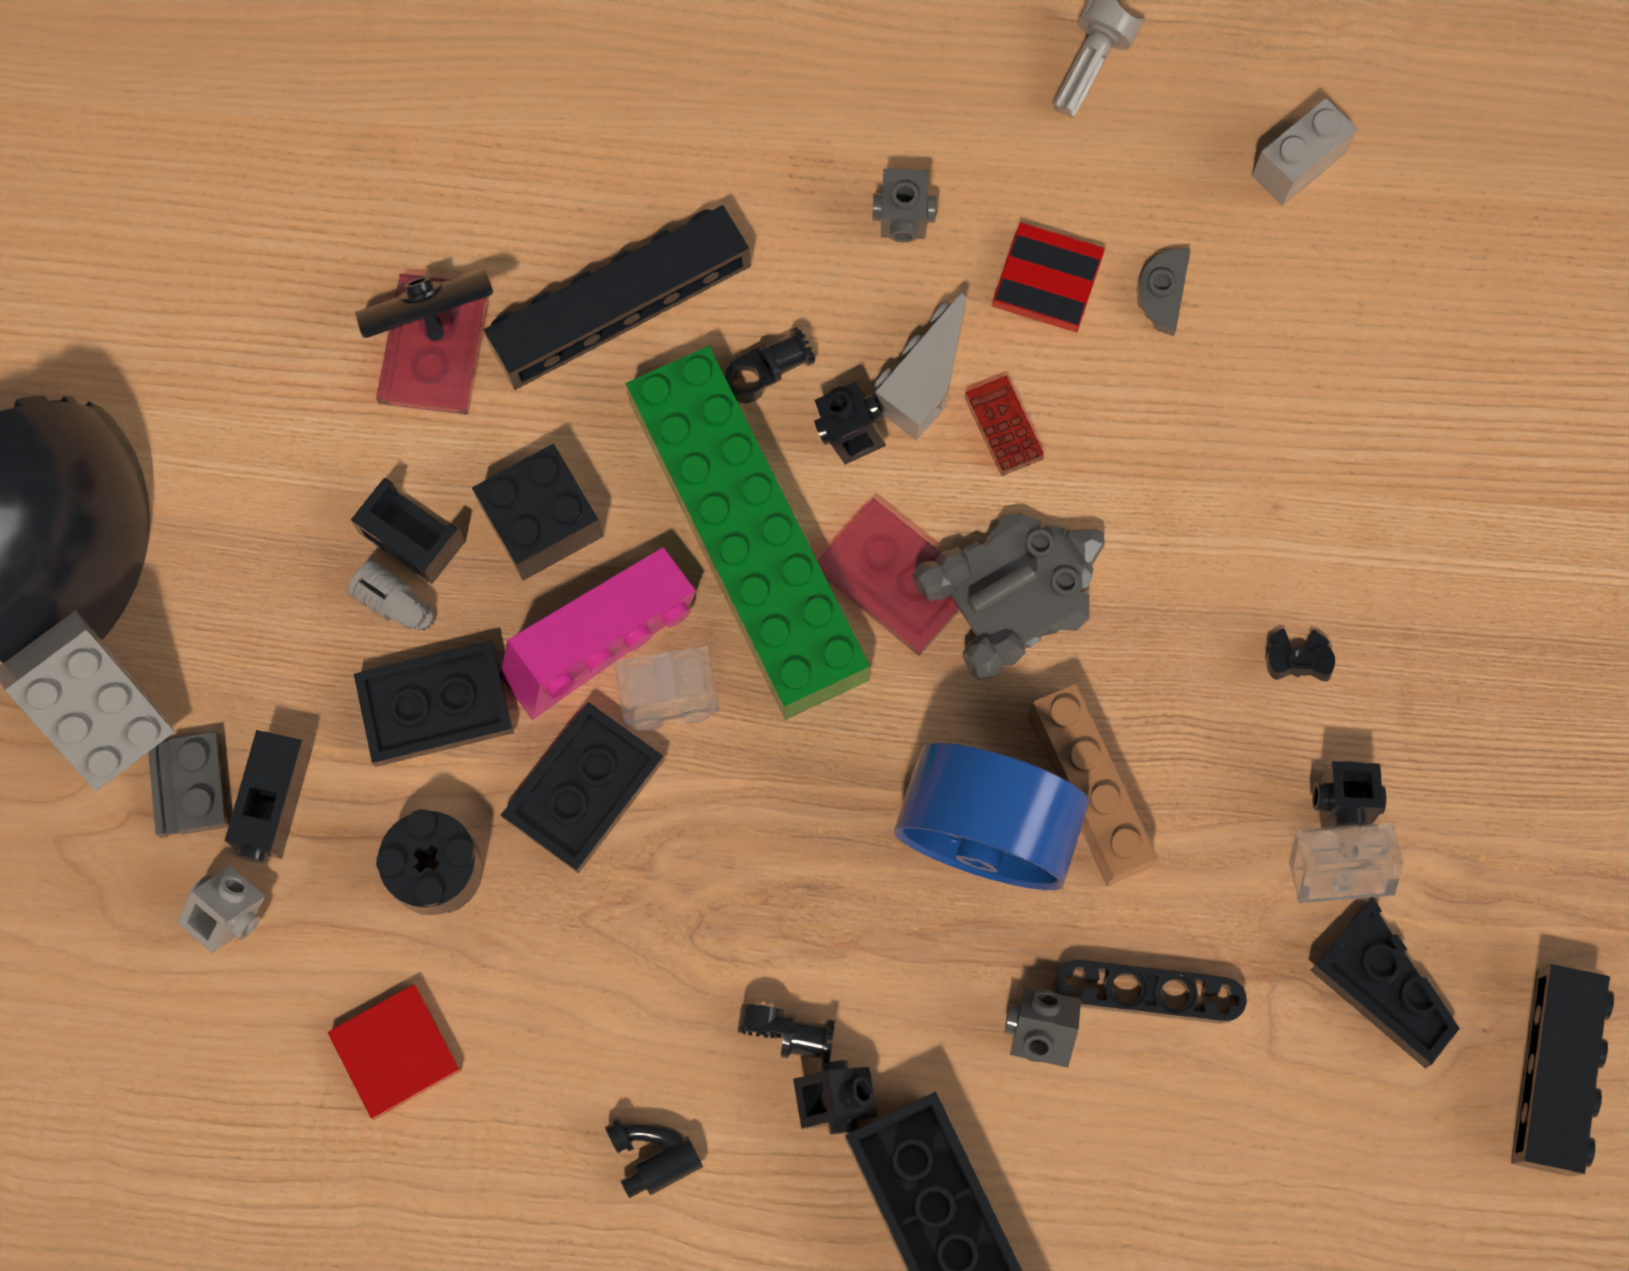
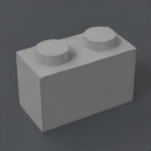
[1252,98,1357,206]

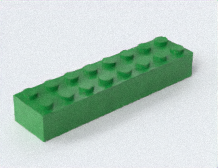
[625,346,870,720]

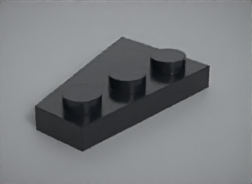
[1310,896,1460,1069]

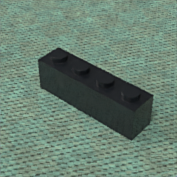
[1511,964,1614,1176]

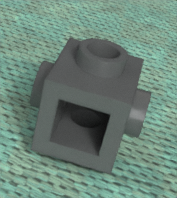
[872,169,936,243]
[1004,987,1082,1068]

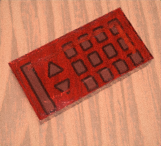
[964,375,1044,477]

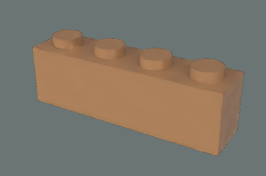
[1028,684,1158,886]

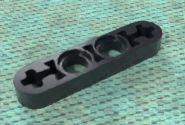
[1054,960,1247,1024]

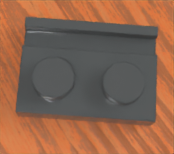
[148,732,229,838]

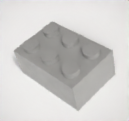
[0,610,174,791]

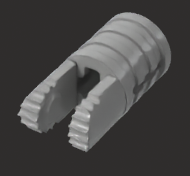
[348,560,436,631]

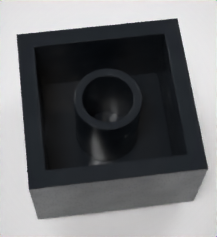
[472,443,604,581]

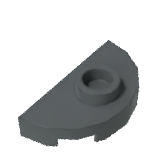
[1137,249,1191,337]

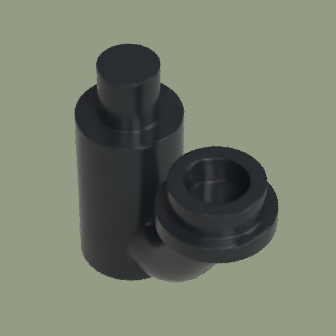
[605,1116,704,1199]

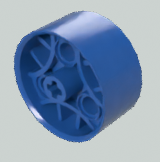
[894,743,1089,891]

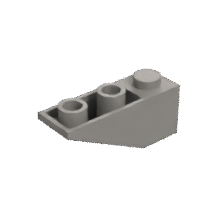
[874,293,967,440]

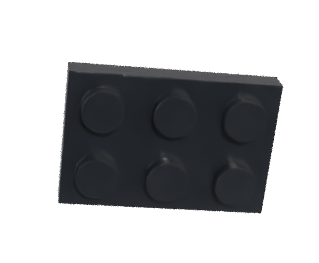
[354,640,514,767]
[501,702,665,874]

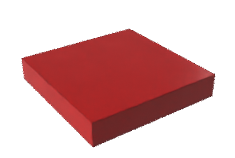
[327,984,461,1120]

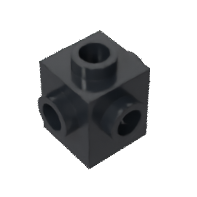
[814,381,886,465]
[1312,761,1387,835]
[793,1060,878,1135]

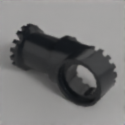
[725,327,815,403]
[737,1004,835,1063]

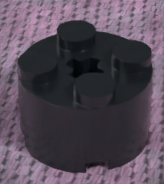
[376,809,482,915]

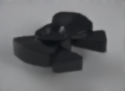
[1266,629,1335,682]

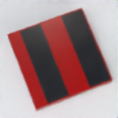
[992,222,1105,333]

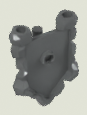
[912,512,1105,680]

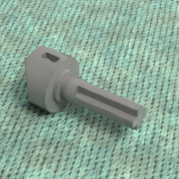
[1052,0,1145,117]

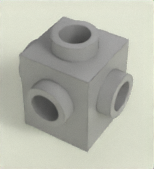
[177,866,265,953]

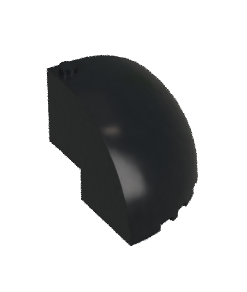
[0,395,150,663]

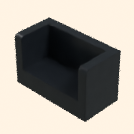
[351,478,466,584]

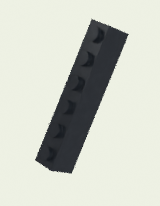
[483,205,751,390]

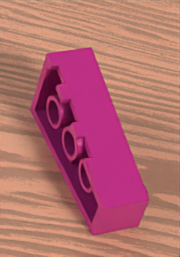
[501,547,696,720]

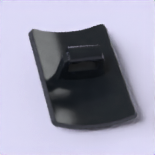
[355,267,494,341]

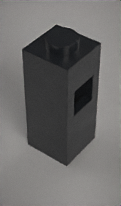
[224,730,312,863]

